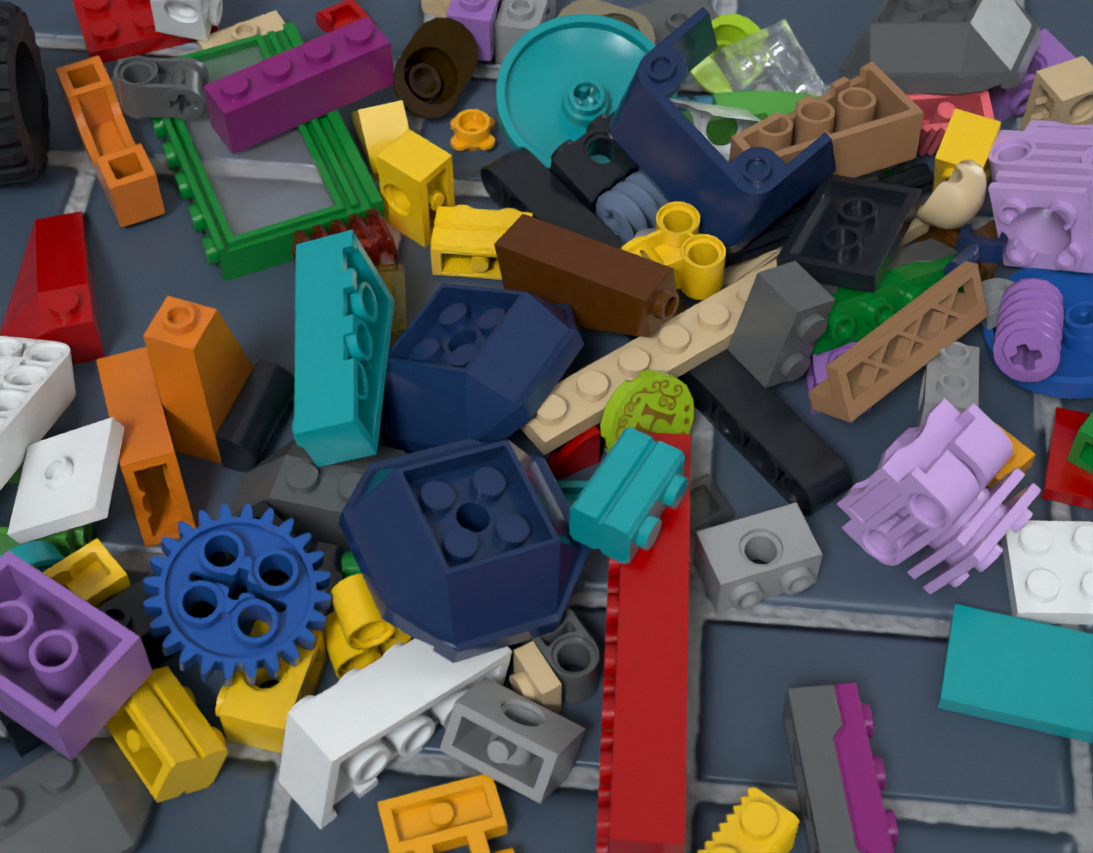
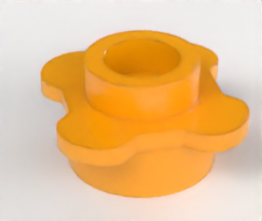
[450,109,495,151]

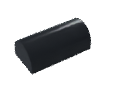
[215,359,295,472]

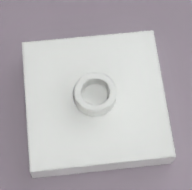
[7,417,125,544]

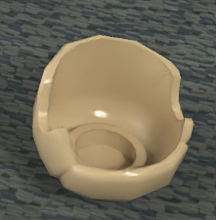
[915,159,987,230]

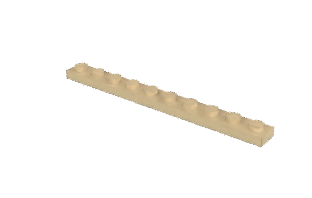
[520,217,930,455]

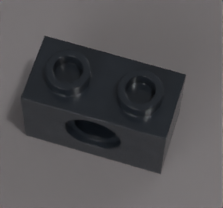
[550,110,638,213]

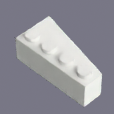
[278,638,512,830]

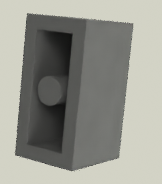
[727,261,836,389]

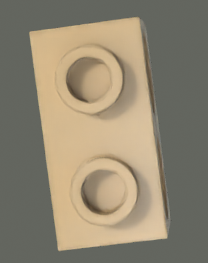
[1019,56,1093,131]

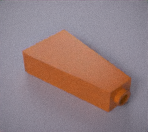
[143,295,254,465]
[96,347,196,548]

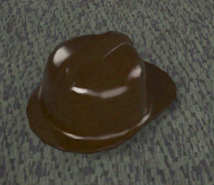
[393,17,478,119]

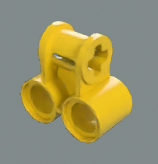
[621,201,726,300]
[322,574,415,679]

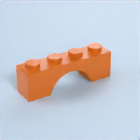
[55,55,165,228]

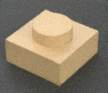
[509,641,562,714]

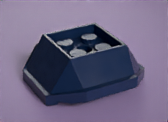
[381,283,584,453]
[339,438,591,663]

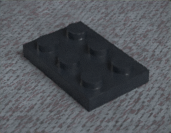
[776,174,921,293]

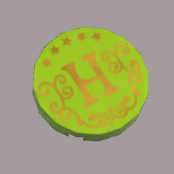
[600,369,694,454]

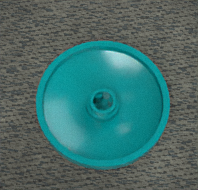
[495,14,677,171]

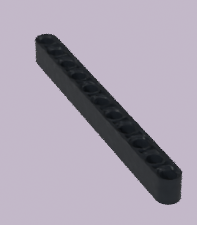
[480,147,852,516]

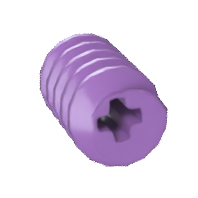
[993,278,1064,382]

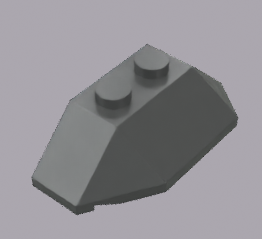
[229,439,407,548]
[0,737,155,853]

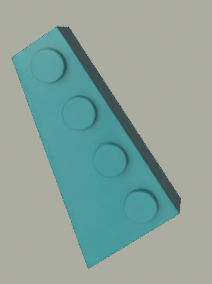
[292,230,395,467]

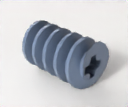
[596,170,669,245]

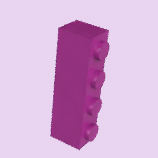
[203,17,394,155]

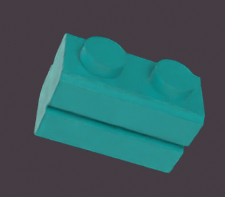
[569,427,689,565]

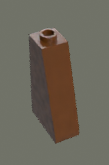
[494,214,679,338]

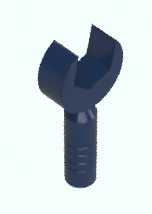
[944,224,1009,276]

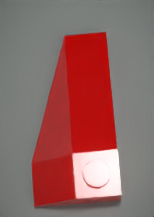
[0,211,105,365]

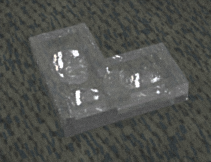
[713,19,828,96]

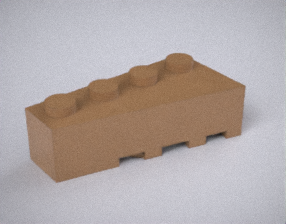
[729,61,924,192]

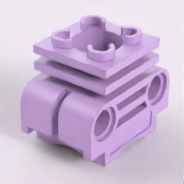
[988,120,1093,273]
[837,398,1042,595]

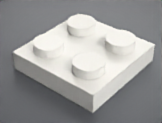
[1001,520,1093,625]

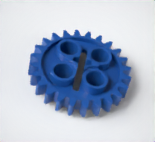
[143,503,332,687]

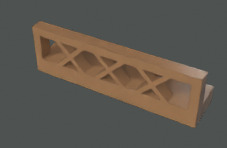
[808,261,988,423]

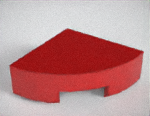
[315,0,374,33]
[547,425,600,480]

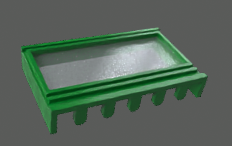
[149,22,386,282]

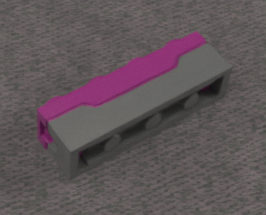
[782,682,898,853]

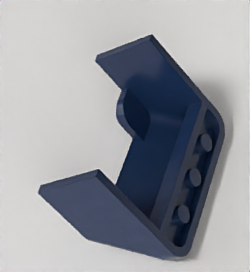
[610,7,836,254]

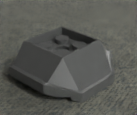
[839,0,1040,94]

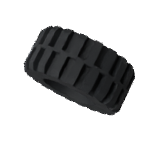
[0,1,50,184]

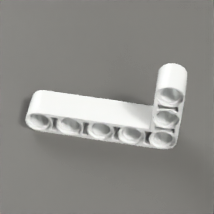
[0,336,76,490]

